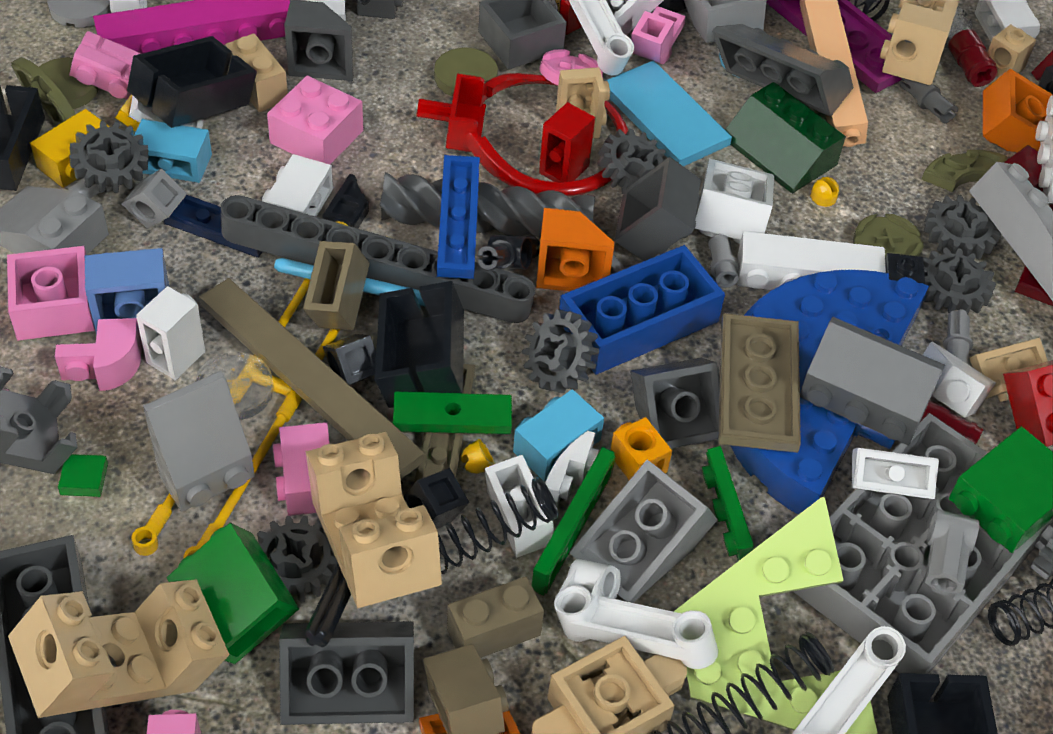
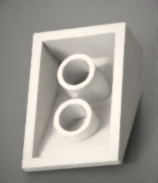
[695,158,774,244]

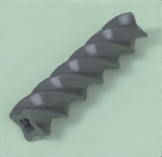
[380,172,595,239]

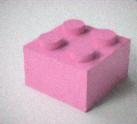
[267,75,363,164]
[7,246,95,341]

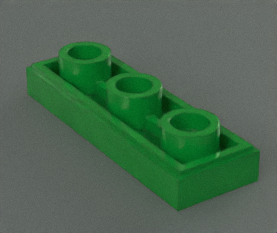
[393,392,512,434]
[701,446,754,561]

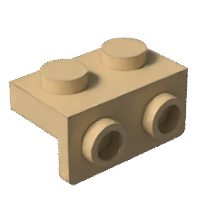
[556,67,610,139]
[969,338,1048,402]

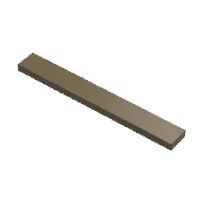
[199,278,425,480]

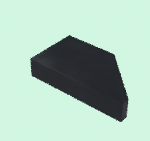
[322,174,369,228]

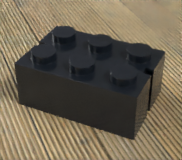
[127,36,257,128]
[0,85,45,191]
[375,281,464,408]
[887,673,998,734]

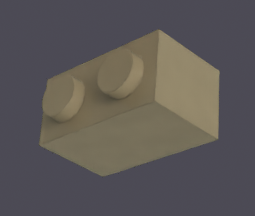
[303,241,370,330]
[447,576,544,658]
[423,644,509,734]

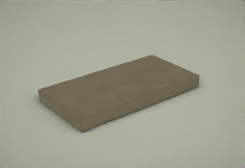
[718,313,801,453]

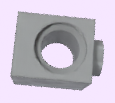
[122,168,187,229]

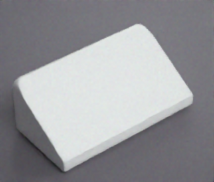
[852,448,939,499]

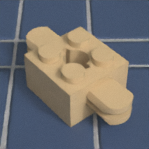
[531,636,687,734]

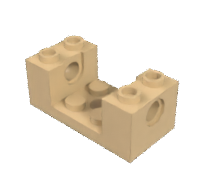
[880,0,960,85]
[305,432,442,609]
[8,579,229,718]

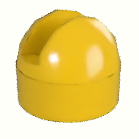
[810,177,839,207]
[461,439,495,474]

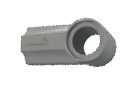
[925,509,979,596]

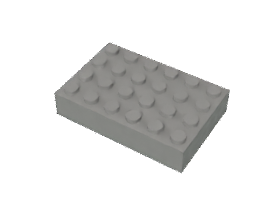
[793,413,1053,674]

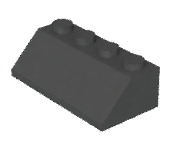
[712,24,854,116]

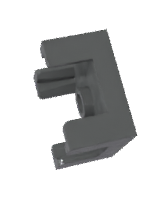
[0,366,77,474]

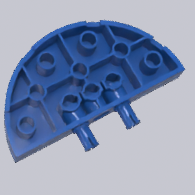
[730,270,929,515]

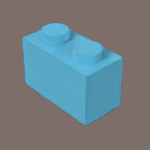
[134,119,212,183]
[513,389,604,482]

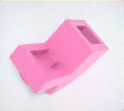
[631,6,686,65]
[55,318,142,391]

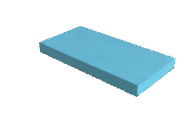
[605,61,732,167]

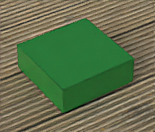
[58,454,108,497]

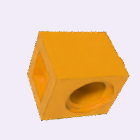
[610,417,672,480]

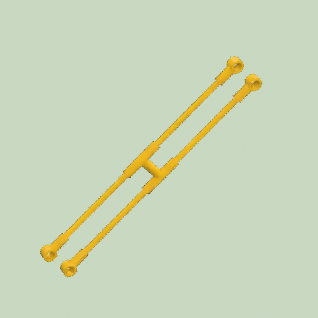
[131,221,390,558]

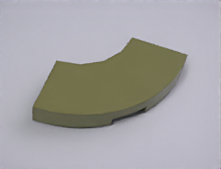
[11,57,75,126]
[921,149,1008,192]

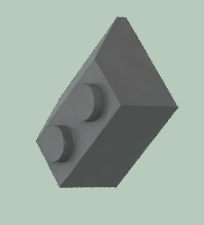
[284,0,354,81]
[630,357,720,448]

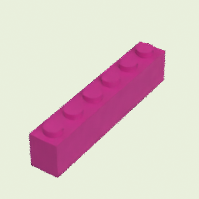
[93,0,290,54]

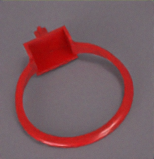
[416,73,628,196]

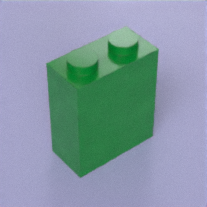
[948,426,1053,553]
[166,522,300,664]

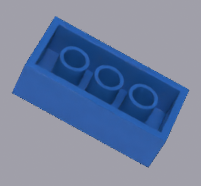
[559,245,725,375]

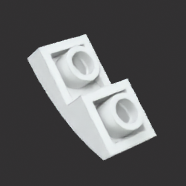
[545,431,599,509]

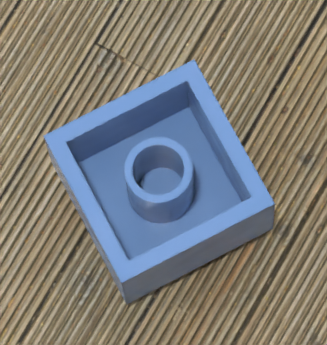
[85,248,170,335]

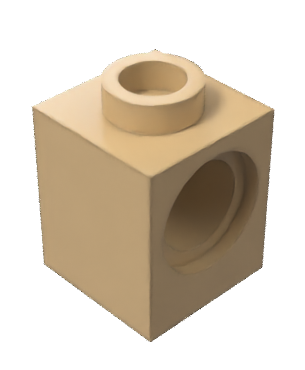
[987,24,1036,77]

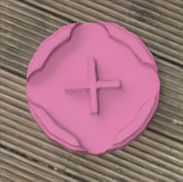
[539,49,603,85]

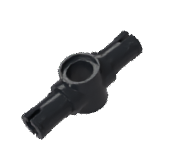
[478,235,540,270]

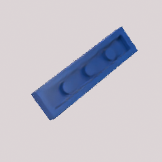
[437,155,480,279]

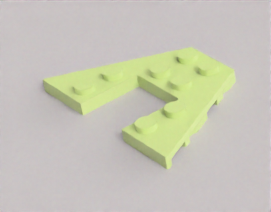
[674,497,878,734]

